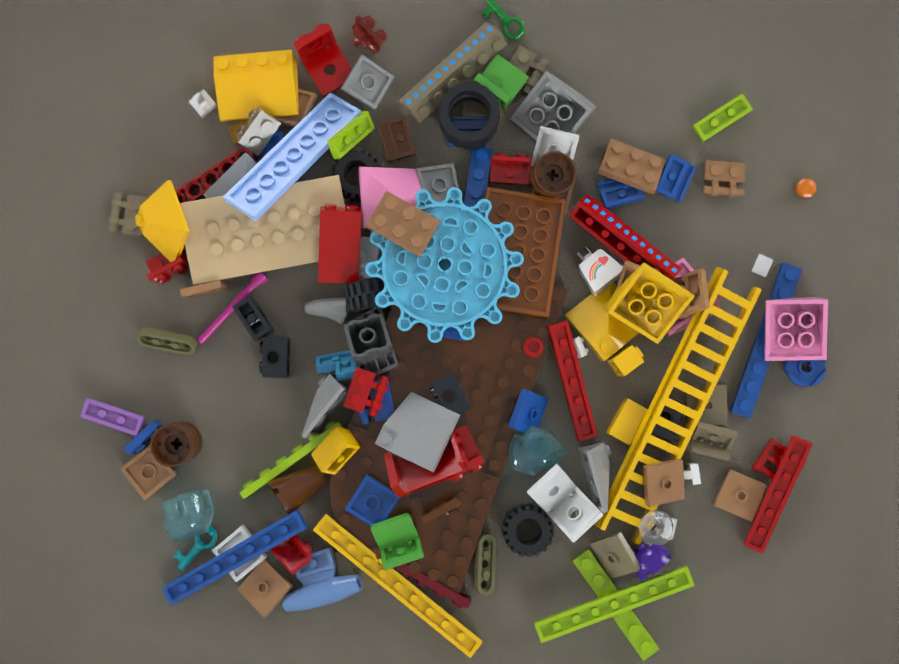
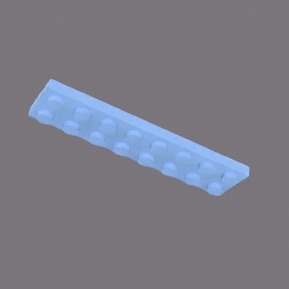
[223,93,361,221]

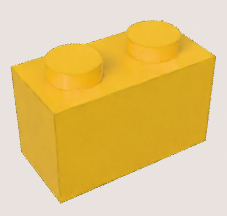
[606,345,644,377]
[606,398,648,445]
[311,426,360,475]

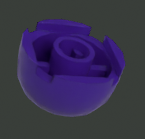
[634,542,673,582]

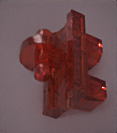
[352,15,387,54]

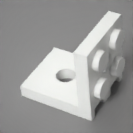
[527,464,603,543]

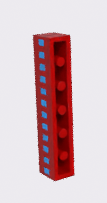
[569,194,682,281]

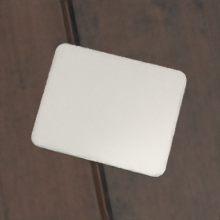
[752,254,773,277]

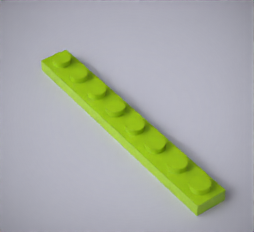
[534,565,695,643]

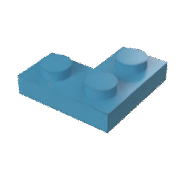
[316,350,357,381]

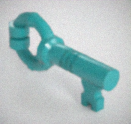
[173,525,218,571]

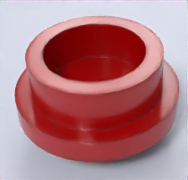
[523,337,544,358]

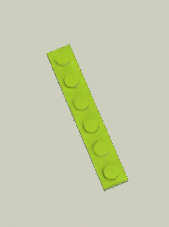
[240,421,345,499]
[572,548,660,661]

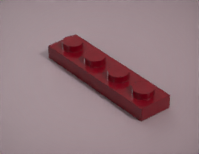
[396,564,471,608]

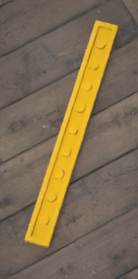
[313,514,483,658]

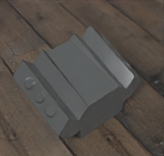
[343,307,399,377]

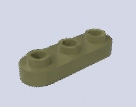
[136,328,198,355]
[473,533,496,596]

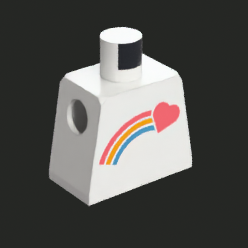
[577,247,623,297]

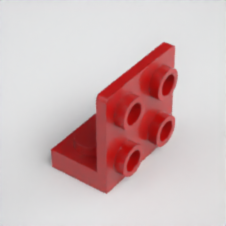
[145,248,189,284]

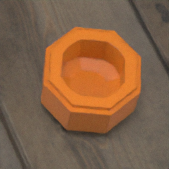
[795,179,816,198]

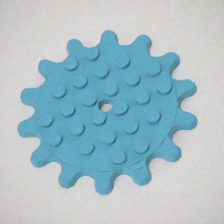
[365,187,524,343]

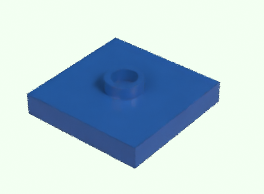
[508,388,549,436]
[345,474,401,526]

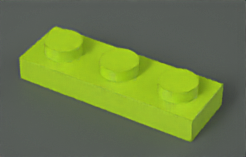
[692,93,753,143]
[327,111,375,159]

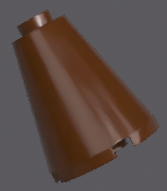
[268,465,327,515]

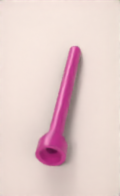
[197,272,269,344]

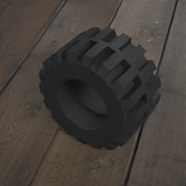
[331,149,381,203]
[343,277,392,313]
[502,503,554,557]

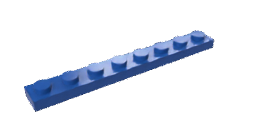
[729,262,802,419]
[162,509,308,606]

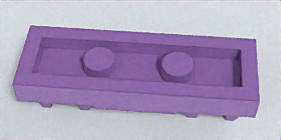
[80,398,145,436]

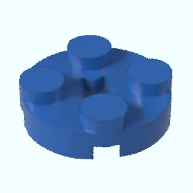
[783,360,826,387]

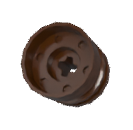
[529,151,576,198]
[150,421,203,467]

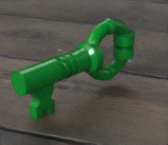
[482,0,525,40]

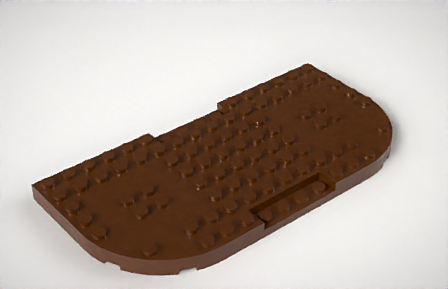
[330,284,569,593]

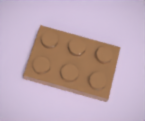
[598,139,666,195]
[366,191,440,257]

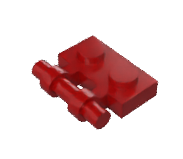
[343,367,389,417]

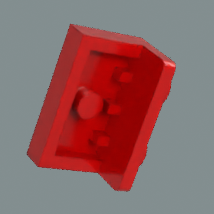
[490,153,532,186]
[270,534,312,575]

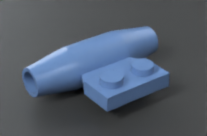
[282,547,363,612]

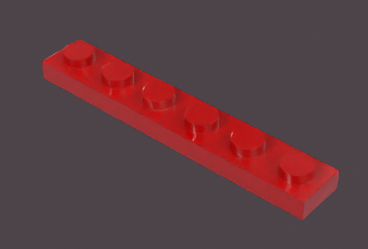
[547,320,598,442]
[743,434,813,554]

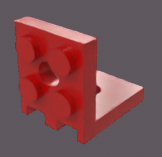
[293,23,352,98]

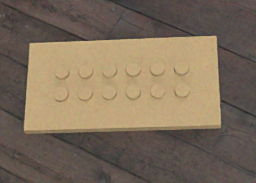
[180,175,345,285]

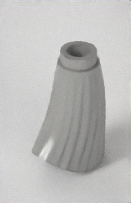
[305,297,349,325]

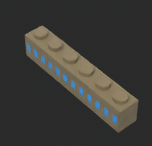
[399,22,507,123]

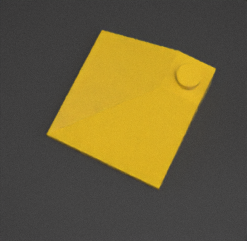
[135,180,190,262]
[606,262,695,344]
[564,282,639,362]

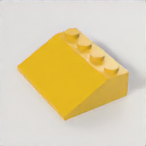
[213,50,299,122]

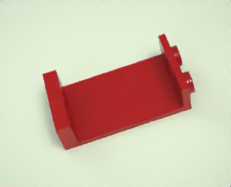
[318,204,362,284]
[384,430,469,498]

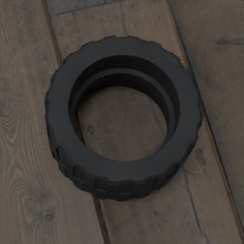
[439,82,500,150]

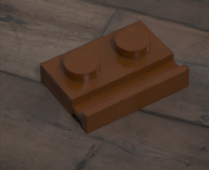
[377,116,416,163]

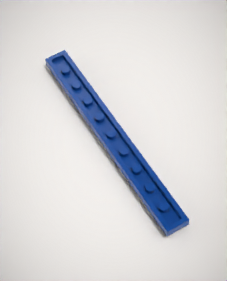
[443,147,492,341]

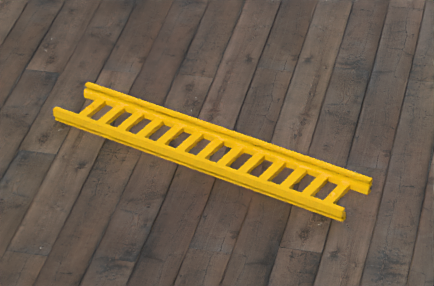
[594,267,762,545]

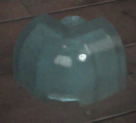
[509,425,568,476]
[162,490,214,542]

